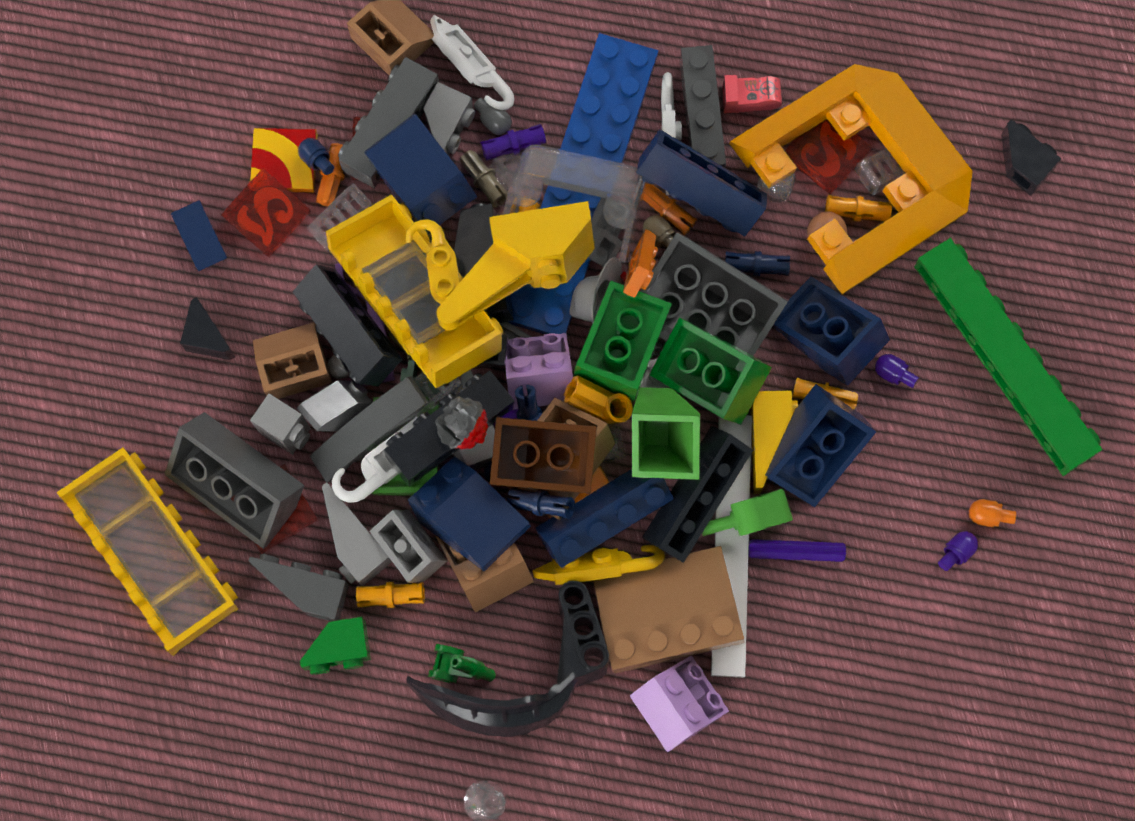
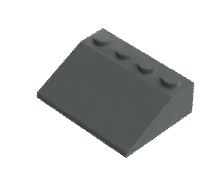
[640,232,788,356]

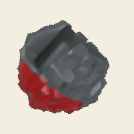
[435,396,488,450]

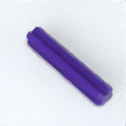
[748,539,846,562]

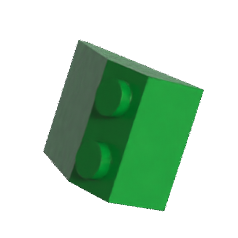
[573,280,672,402]
[649,317,772,425]

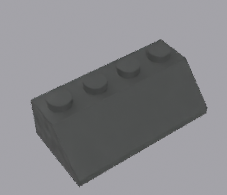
[164,412,304,549]

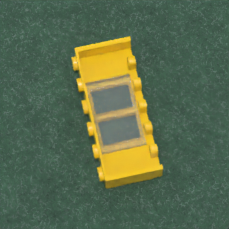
[326,195,503,388]

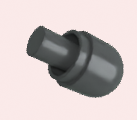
[474,98,512,135]

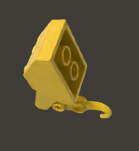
[406,201,595,330]

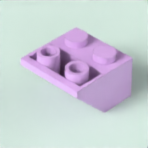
[505,333,573,409]
[630,656,729,752]

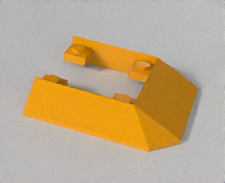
[729,64,973,295]

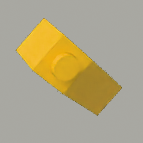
[750,391,798,494]

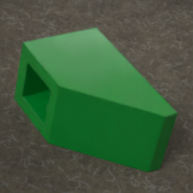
[300,617,371,675]

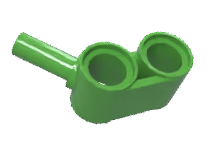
[702,488,793,536]

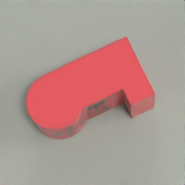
[722,75,782,114]

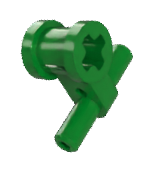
[427,644,496,684]

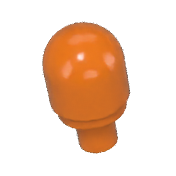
[969,499,1016,527]

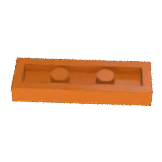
[623,229,658,298]

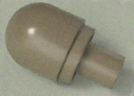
[643,215,675,249]

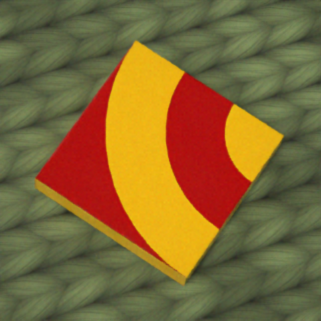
[250,128,318,192]

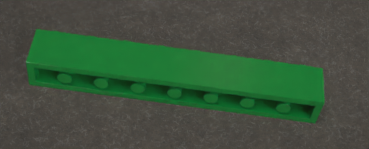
[914,237,1103,477]

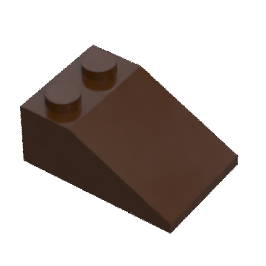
[490,417,597,494]

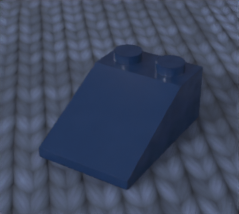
[364,114,477,234]
[772,276,890,386]
[765,384,876,507]
[408,456,531,571]

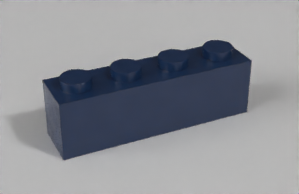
[636,129,768,237]
[535,469,674,568]

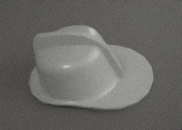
[569,257,622,323]

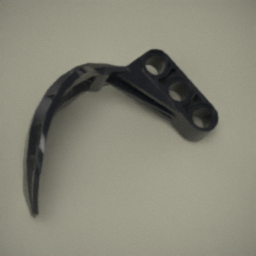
[406,581,609,737]

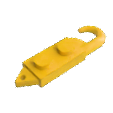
[533,545,665,585]

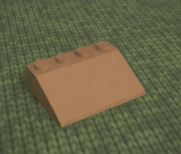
[593,546,745,674]

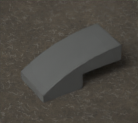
[588,195,631,267]

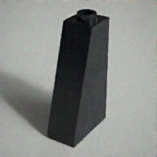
[454,203,514,323]

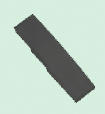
[310,376,429,483]

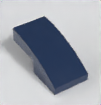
[171,200,227,271]

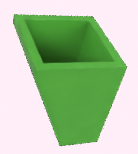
[632,387,700,480]

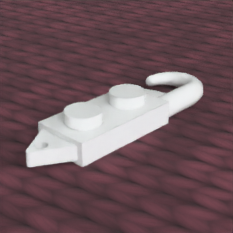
[430,15,514,110]
[661,72,682,195]
[332,417,418,503]

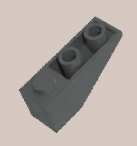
[248,554,350,622]

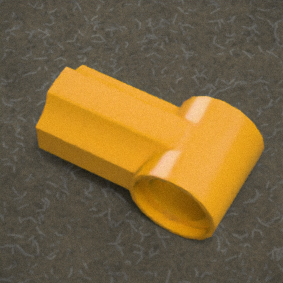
[563,376,633,425]

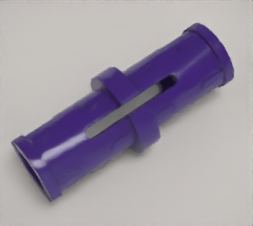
[480,124,546,161]

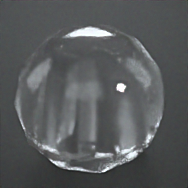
[758,173,796,204]
[464,780,506,821]

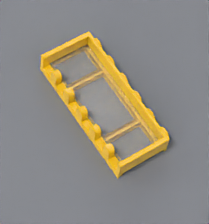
[57,447,238,657]

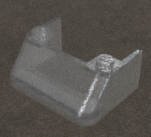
[503,145,646,263]

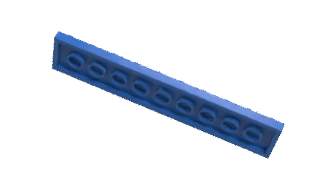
[508,33,658,335]

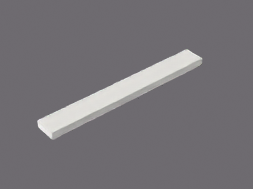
[711,415,752,678]

